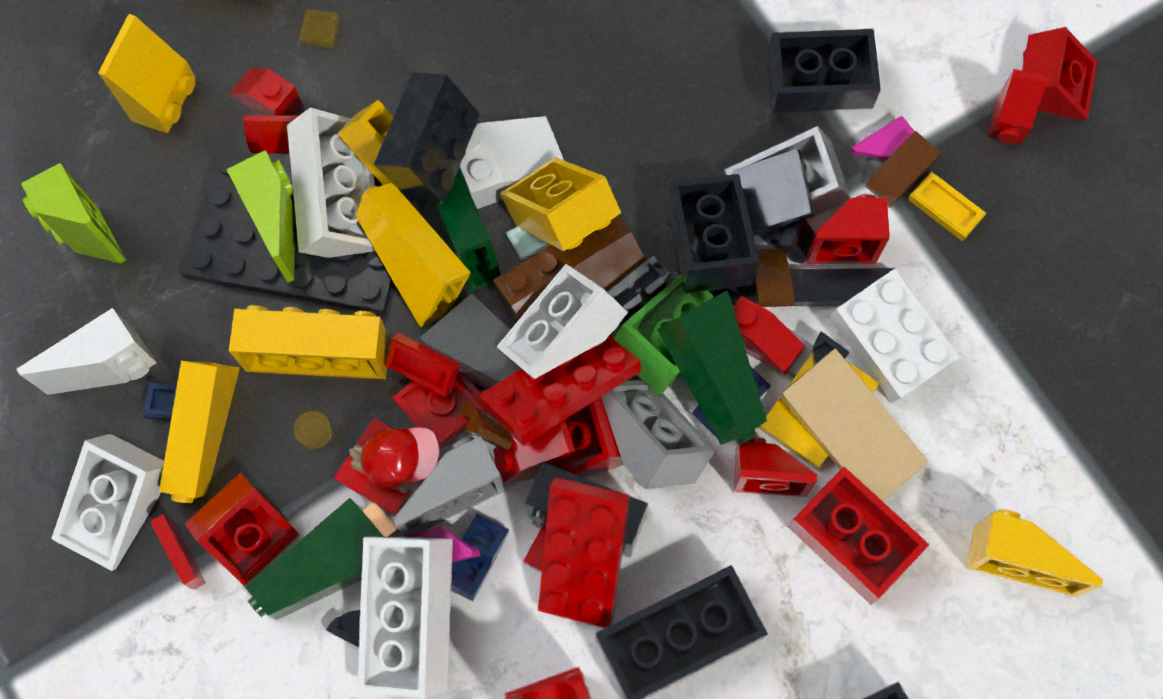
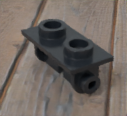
[606,255,672,326]

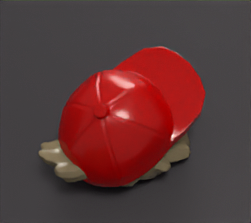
[349,428,441,493]

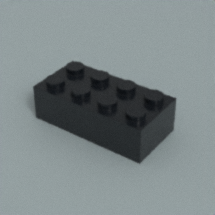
[595,565,768,699]

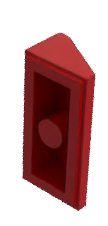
[243,115,298,154]

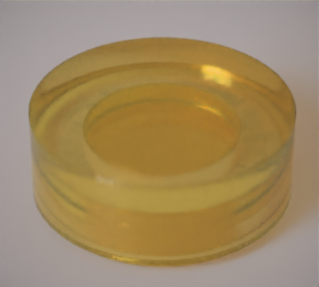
[294,411,332,449]

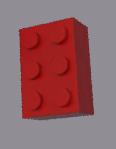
[788,466,930,605]

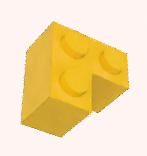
[337,100,393,185]

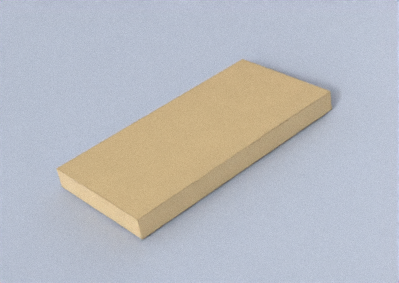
[779,348,928,501]

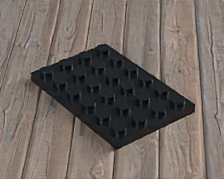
[181,149,414,315]

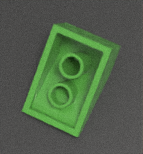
[613,275,714,396]

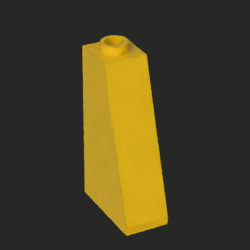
[355,182,471,328]
[159,360,240,503]

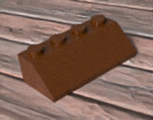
[493,215,646,323]

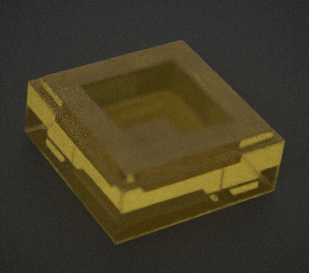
[299,9,340,48]

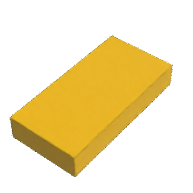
[908,171,986,242]

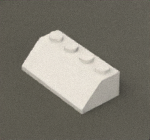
[287,107,376,258]
[357,537,452,699]

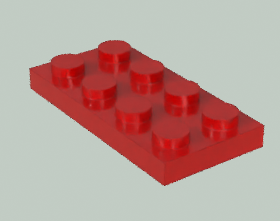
[478,335,641,446]
[537,477,630,628]

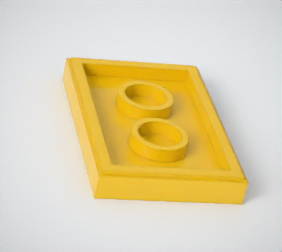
[758,352,880,470]

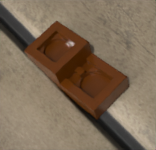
[865,131,941,208]
[753,249,795,307]
[457,401,512,450]

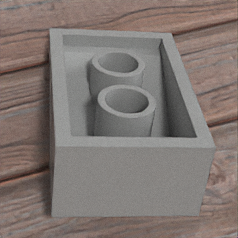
[725,126,851,214]
[601,380,716,490]
[393,436,505,537]

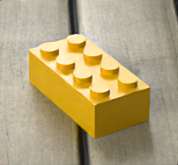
[229,305,390,379]

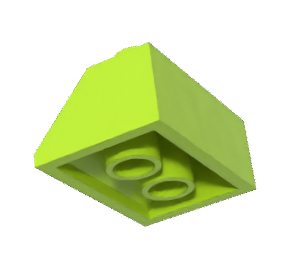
[21,163,126,263]

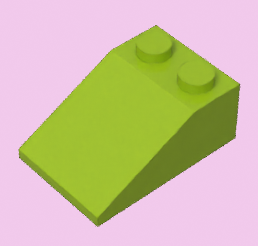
[226,150,295,283]

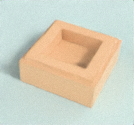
[363,502,401,537]

